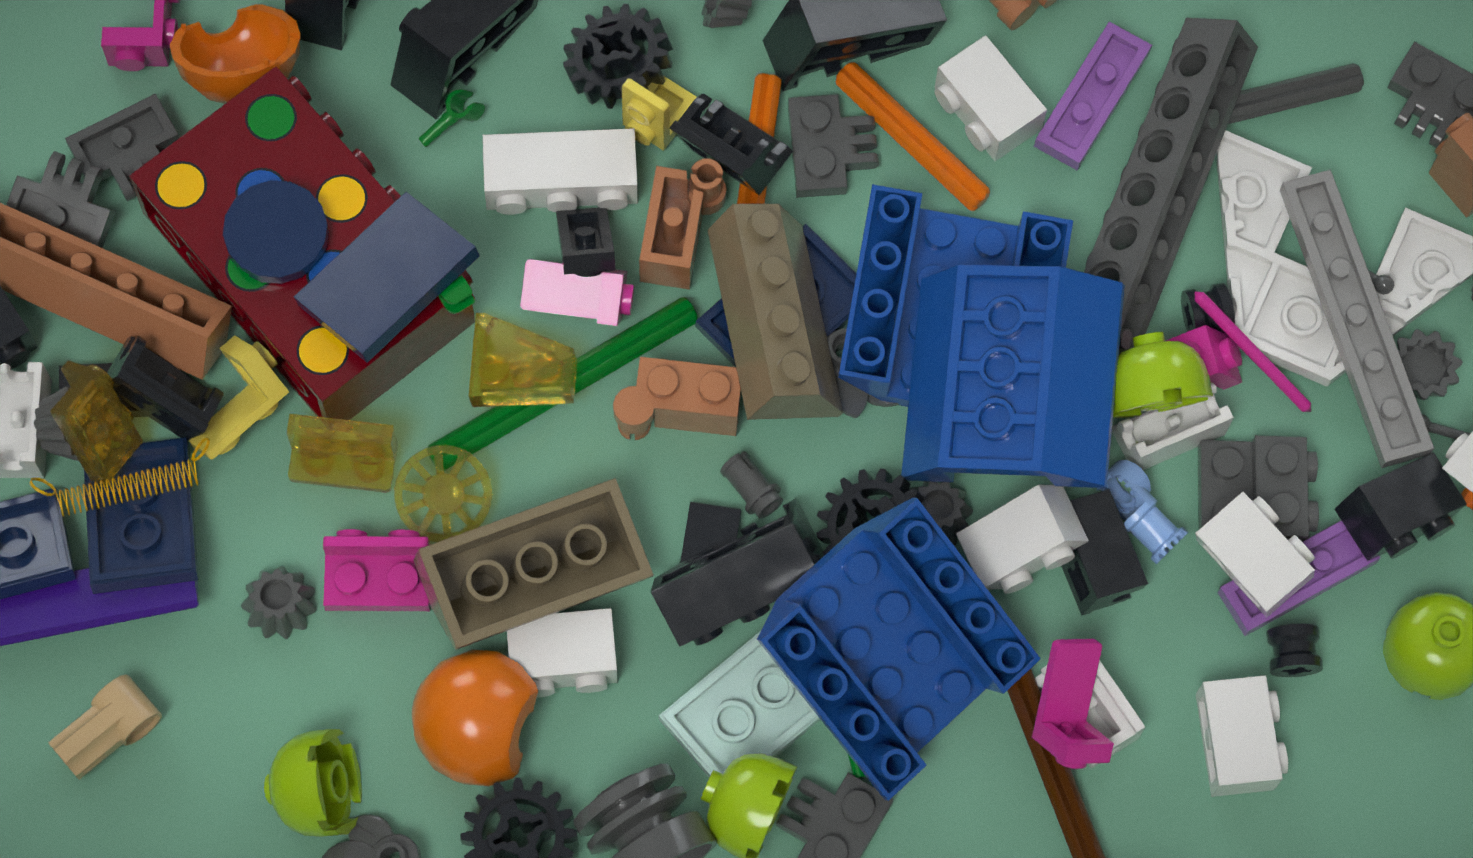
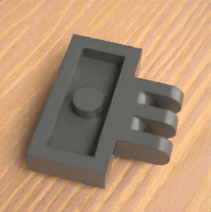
[1387,41,1473,148]
[65,94,179,201]
[788,94,879,198]
[7,151,116,248]
[775,773,894,858]

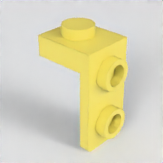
[622,76,697,151]
[188,335,289,460]

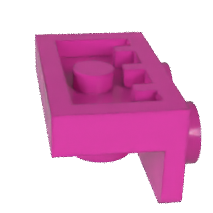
[323,529,430,612]

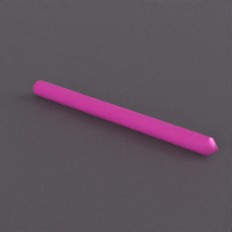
[1195,292,1311,412]

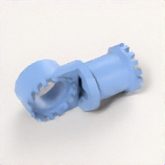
[1097,460,1188,564]

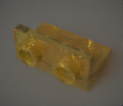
[50,360,143,486]
[287,414,398,493]

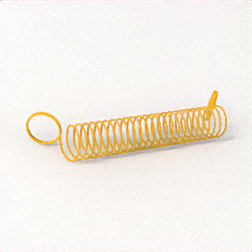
[29,437,210,517]

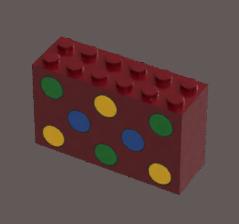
[129,66,476,434]

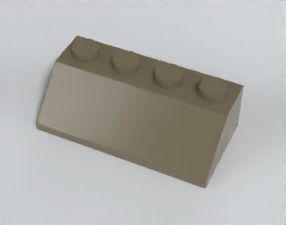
[708,204,843,420]
[413,478,654,650]

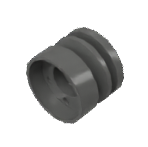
[573,763,716,858]

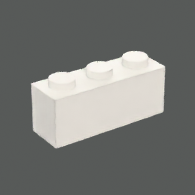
[482,128,638,215]

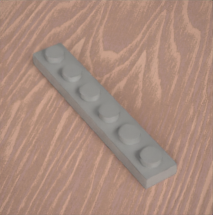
[1280,169,1434,468]

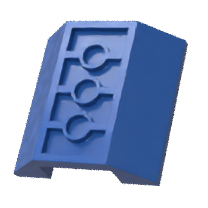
[838,184,1073,407]
[901,265,1125,488]
[757,497,1041,801]

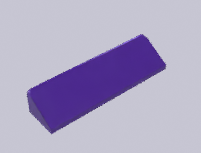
[0,568,199,646]

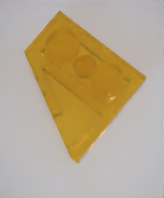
[468,313,577,407]

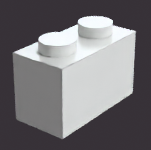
[934,35,1047,161]
[956,484,1089,594]
[1195,492,1315,618]
[507,608,618,698]
[1196,675,1288,797]

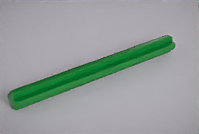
[427,297,697,471]

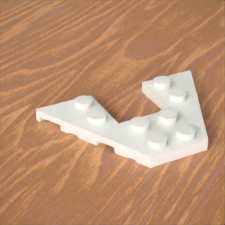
[1216,130,1473,387]

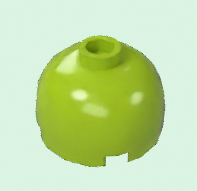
[1113,332,1213,418]
[1383,592,1473,700]
[264,729,362,837]
[701,753,797,858]

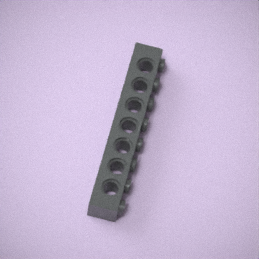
[1084,18,1258,354]

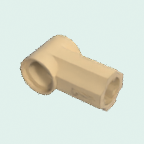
[48,674,162,780]

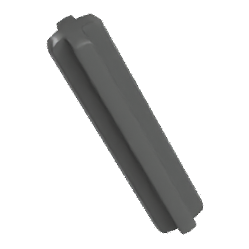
[1228,63,1364,124]

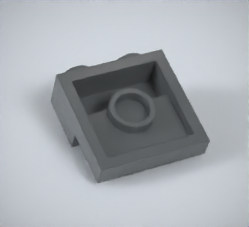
[1198,435,1319,545]

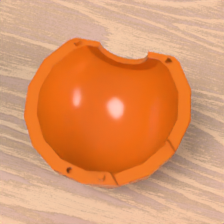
[169,4,300,104]
[412,649,538,787]

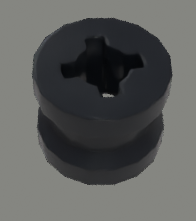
[1181,283,1235,334]
[1266,623,1323,677]

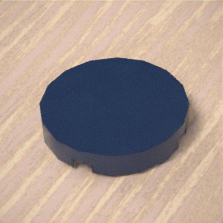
[223,180,329,284]

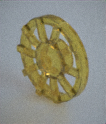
[394,445,492,542]

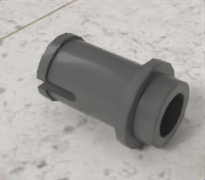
[720,451,783,519]

